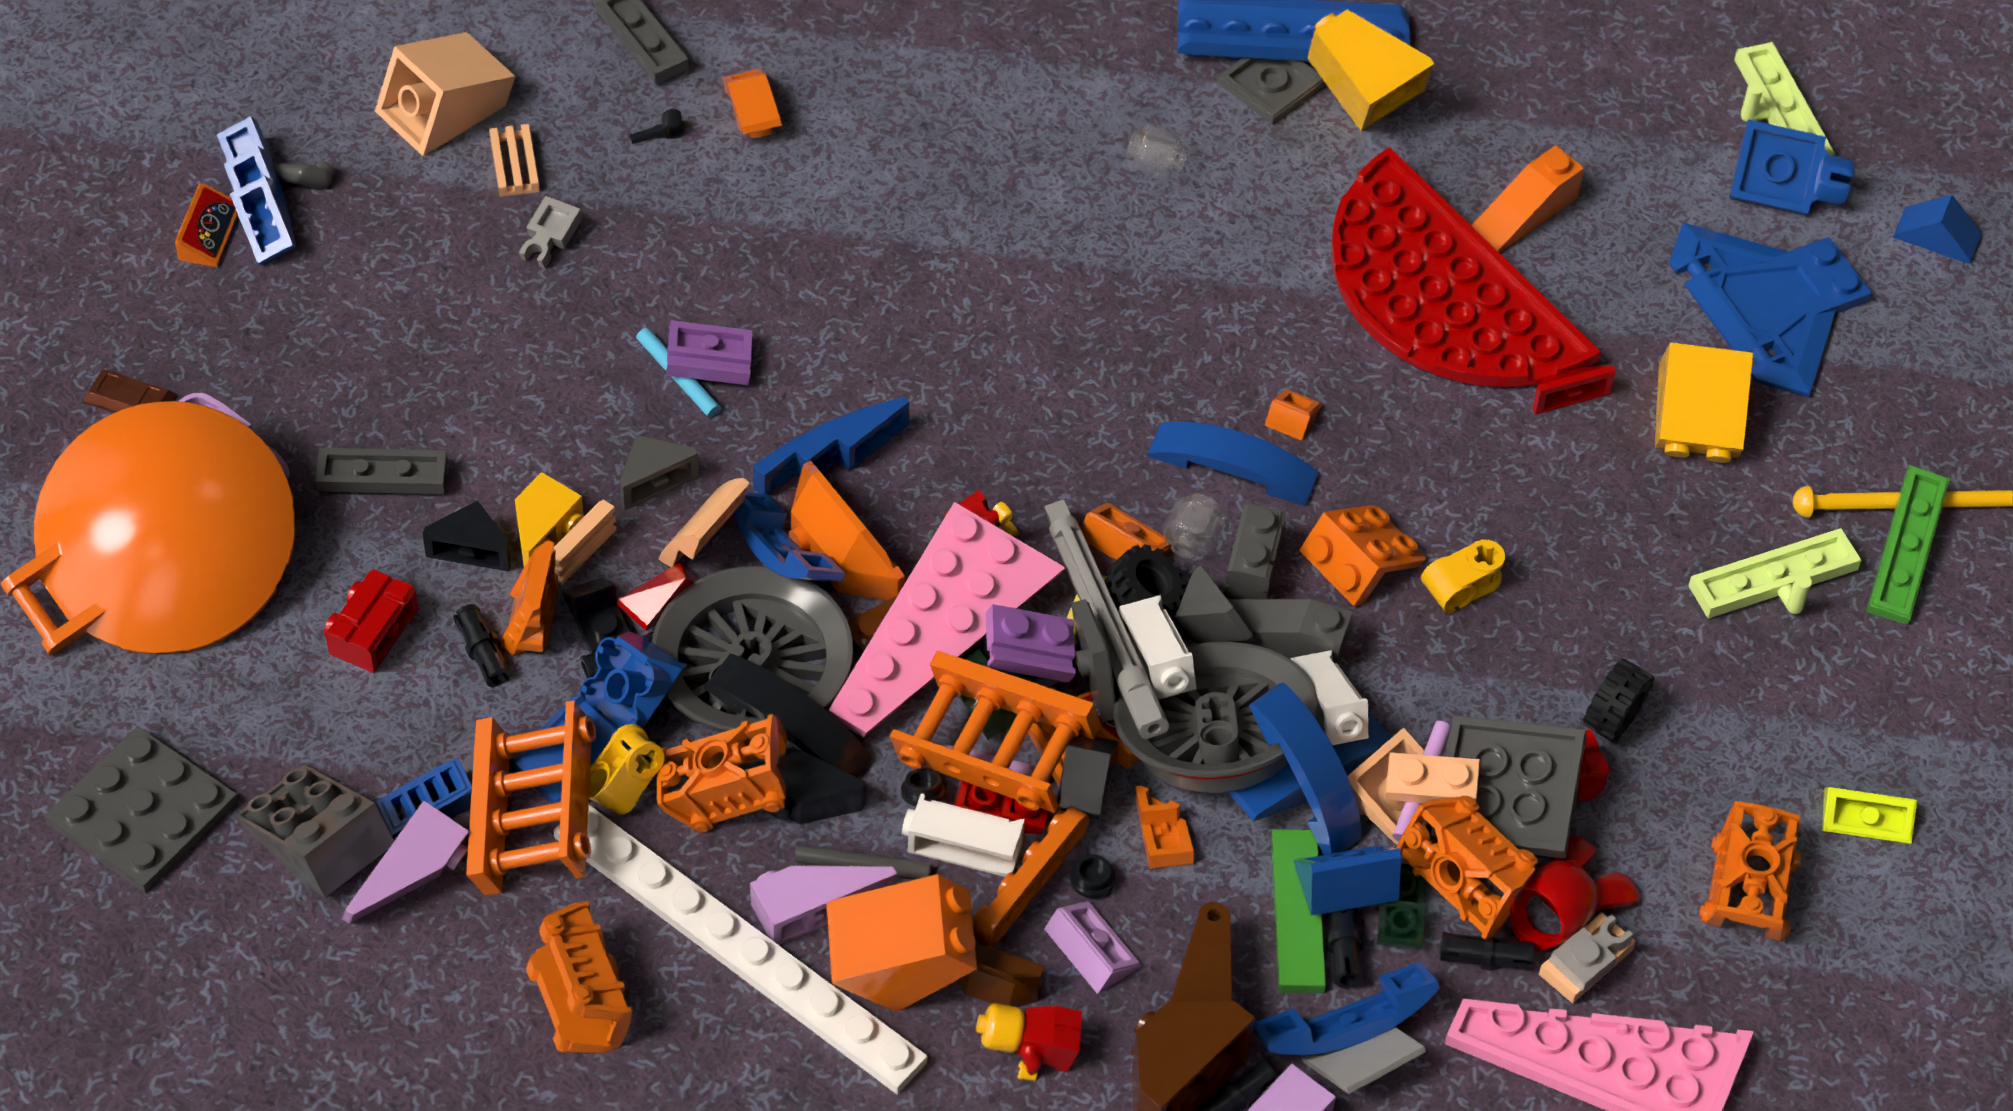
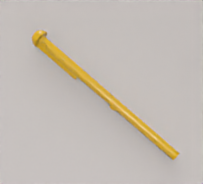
[1793,486,2013,518]

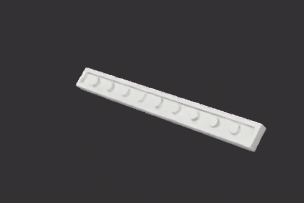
[554,805,927,1095]

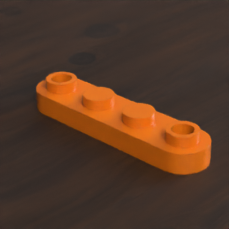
[972,807,1090,948]

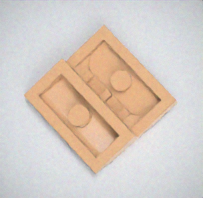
[658,478,750,567]

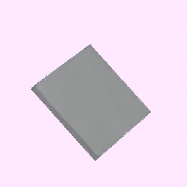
[1299,1027,1426,1094]

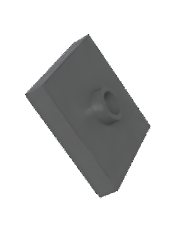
[1071,599,1116,722]

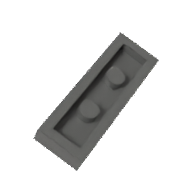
[596,0,689,85]
[315,448,448,494]

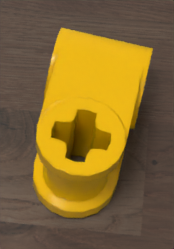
[1421,539,1505,613]
[589,724,665,815]

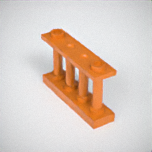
[890,650,1101,813]
[466,700,596,895]

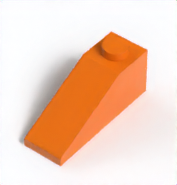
[1471,145,1584,253]

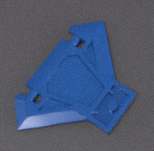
[1669,222,1872,397]

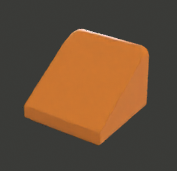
[1265,389,1322,441]

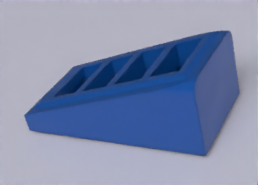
[376,758,472,839]

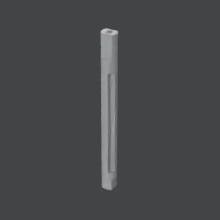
[1044,499,1169,740]

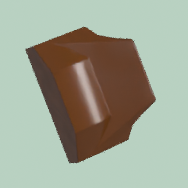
[957,943,1045,1007]

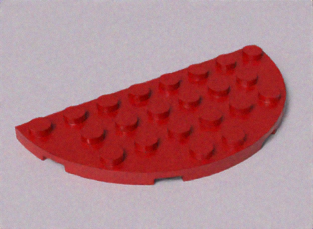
[1331,147,1601,387]

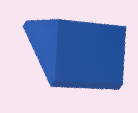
[1294,845,1401,916]

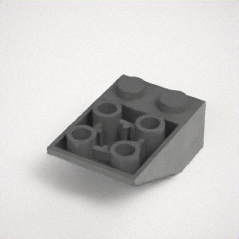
[234,764,394,897]

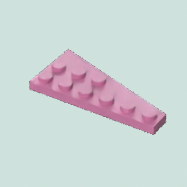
[828,502,1065,738]
[1445,999,1754,1111]

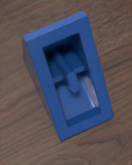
[1893,194,1982,264]

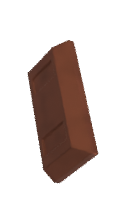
[82,369,177,413]

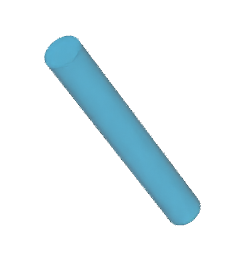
[636,328,721,419]

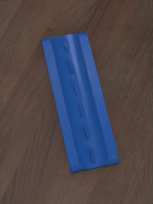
[1177,0,1410,62]

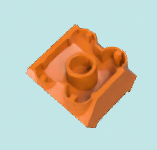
[500,540,558,656]

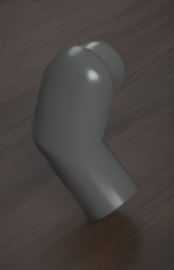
[274,161,335,190]

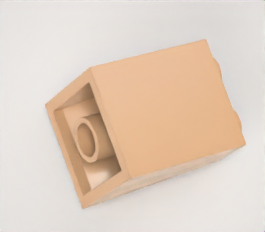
[375,32,515,156]

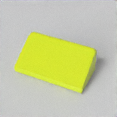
[1822,787,1917,844]

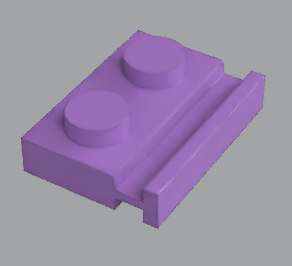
[666,320,753,385]
[986,604,1076,682]

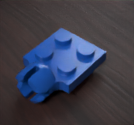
[1729,119,1855,216]

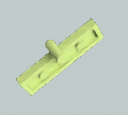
[1734,42,1835,156]
[1688,528,1861,619]

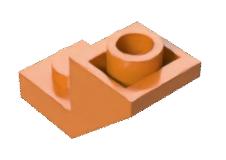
[722,68,782,138]

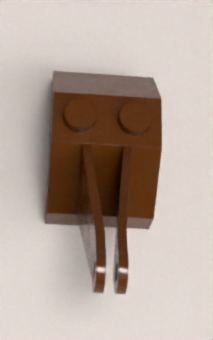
[1131,902,1255,1111]

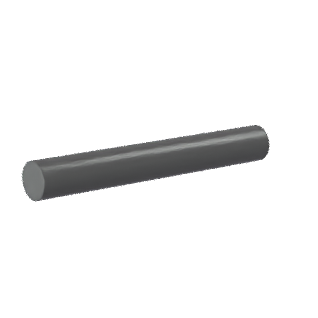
[795,844,931,880]

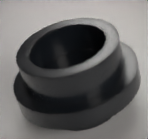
[901,769,945,807]
[1070,854,1115,898]

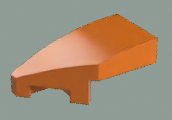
[1135,786,1194,869]

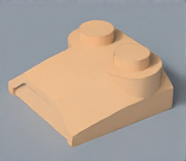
[1347,728,1430,845]

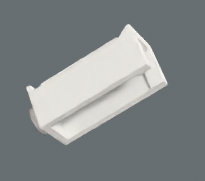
[1119,595,1196,700]
[1290,650,1369,745]
[902,794,1025,877]

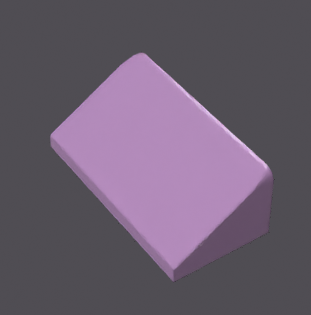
[1045,901,1142,994]

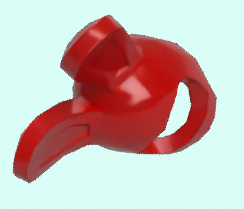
[1510,834,1641,951]

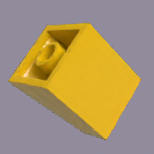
[1307,10,1434,131]
[1655,342,1753,463]

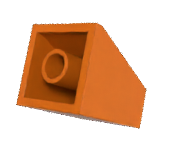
[827,874,977,1011]

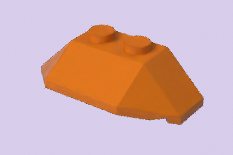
[789,460,905,601]

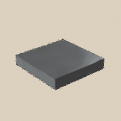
[1217,57,1326,125]

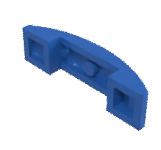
[1147,422,1319,506]
[734,492,845,582]
[1249,683,1362,855]
[1253,961,1439,1055]

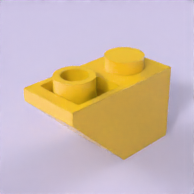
[515,472,584,567]

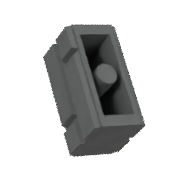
[1224,504,1286,599]

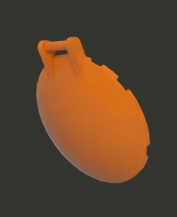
[0,401,296,655]

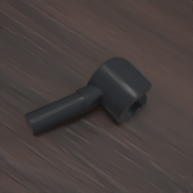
[629,109,684,144]

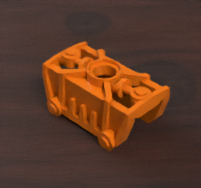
[657,714,787,833]
[1396,795,1538,940]
[1699,801,1802,941]
[526,901,632,1053]

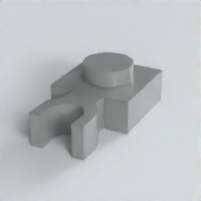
[519,196,583,269]
[1550,914,1633,992]

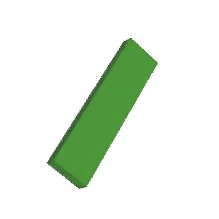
[1866,465,1950,624]
[1271,829,1325,993]

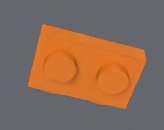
[1299,505,1426,606]

